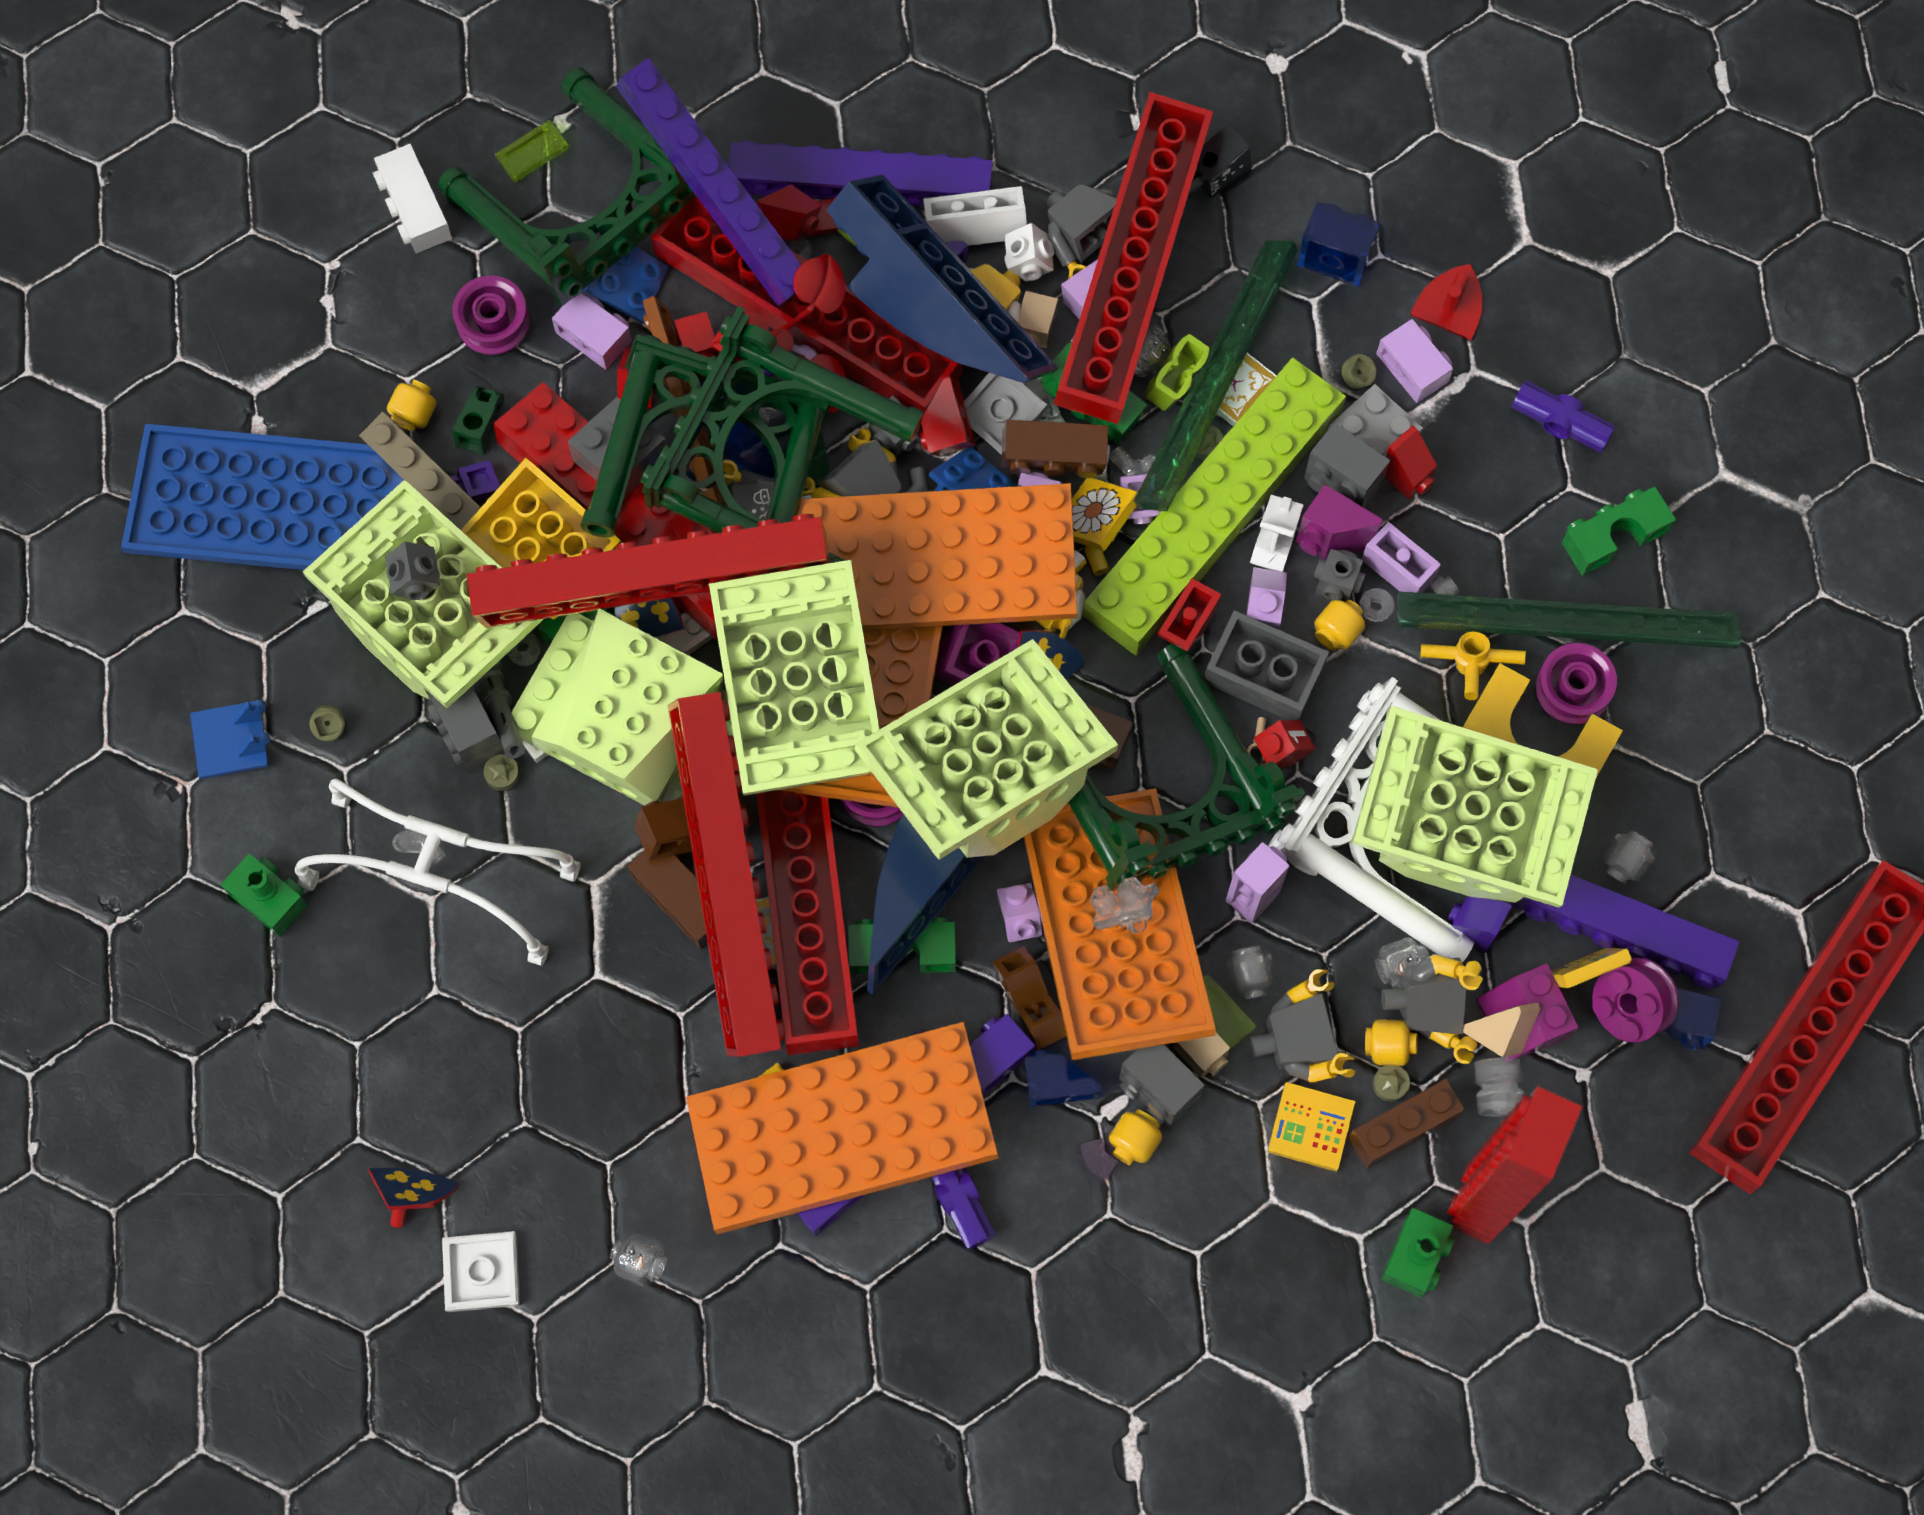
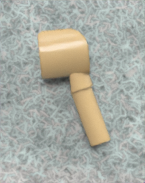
[1247,717,1266,764]

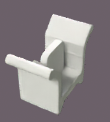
[1250,495,1303,572]

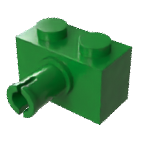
[220,853,308,937]
[1380,1208,1455,1298]

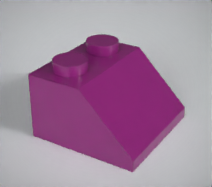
[1296,484,1383,559]
[934,623,1020,686]
[1476,963,1578,1064]

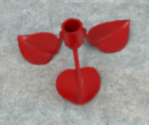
[711,254,846,413]

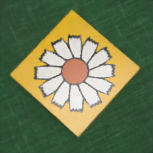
[1072,478,1142,551]

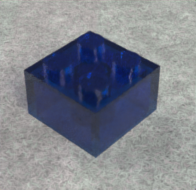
[1297,202,1380,287]

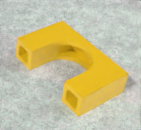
[1463,663,1623,777]

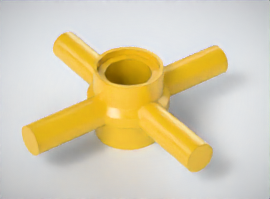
[1420,609,1526,700]

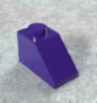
[1446,896,1512,954]

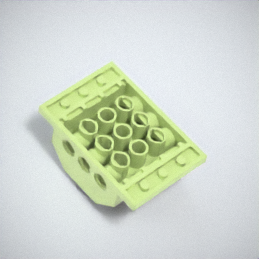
[303,480,543,709]
[709,560,879,795]
[504,609,734,805]
[855,639,1118,860]
[1351,706,1598,908]

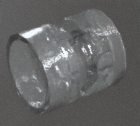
[1474,1057,1524,1117]

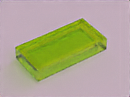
[495,120,569,182]
[1203,974,1256,1051]

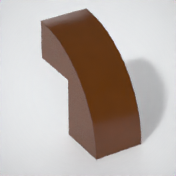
[993,946,1067,1050]

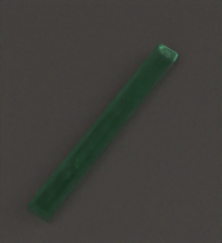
[1134,240,1298,512]
[1396,591,1741,649]

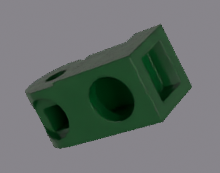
[452,386,504,456]

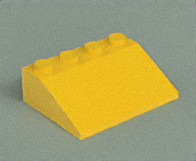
[461,458,623,620]

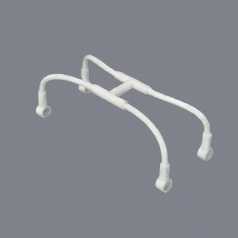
[295,779,581,966]

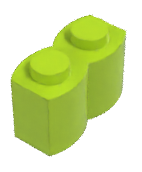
[1145,334,1209,411]

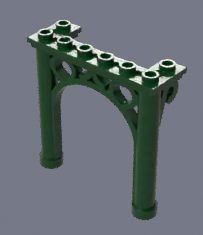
[438,68,696,307]
[641,306,925,563]
[580,334,831,538]
[1068,644,1305,893]

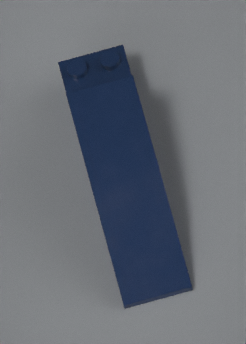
[826,174,1059,383]
[867,814,985,995]

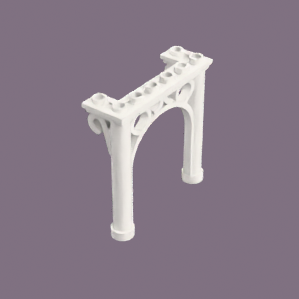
[1268,677,1474,963]

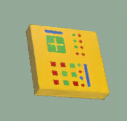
[1551,948,1632,988]
[1267,1082,1355,1172]

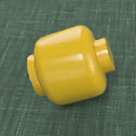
[387,380,437,432]
[1314,600,1365,651]
[1365,1019,1418,1066]
[1109,1109,1162,1165]

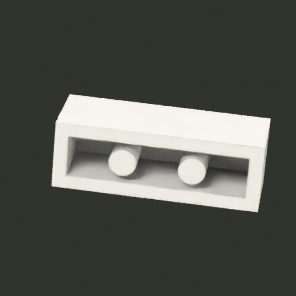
[373,144,452,254]
[924,186,1027,246]

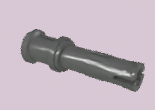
[474,667,525,759]

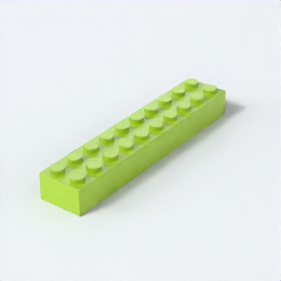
[1083,357,1346,656]

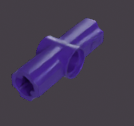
[1511,380,1616,453]
[931,1169,995,1250]

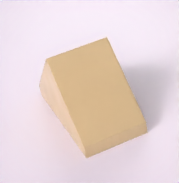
[1463,1003,1540,1057]

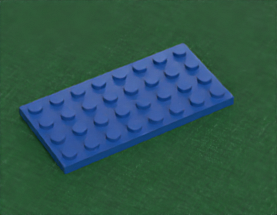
[121,424,404,570]

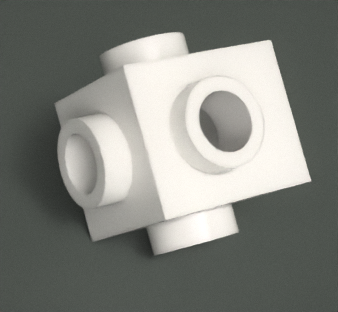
[1005,223,1054,282]

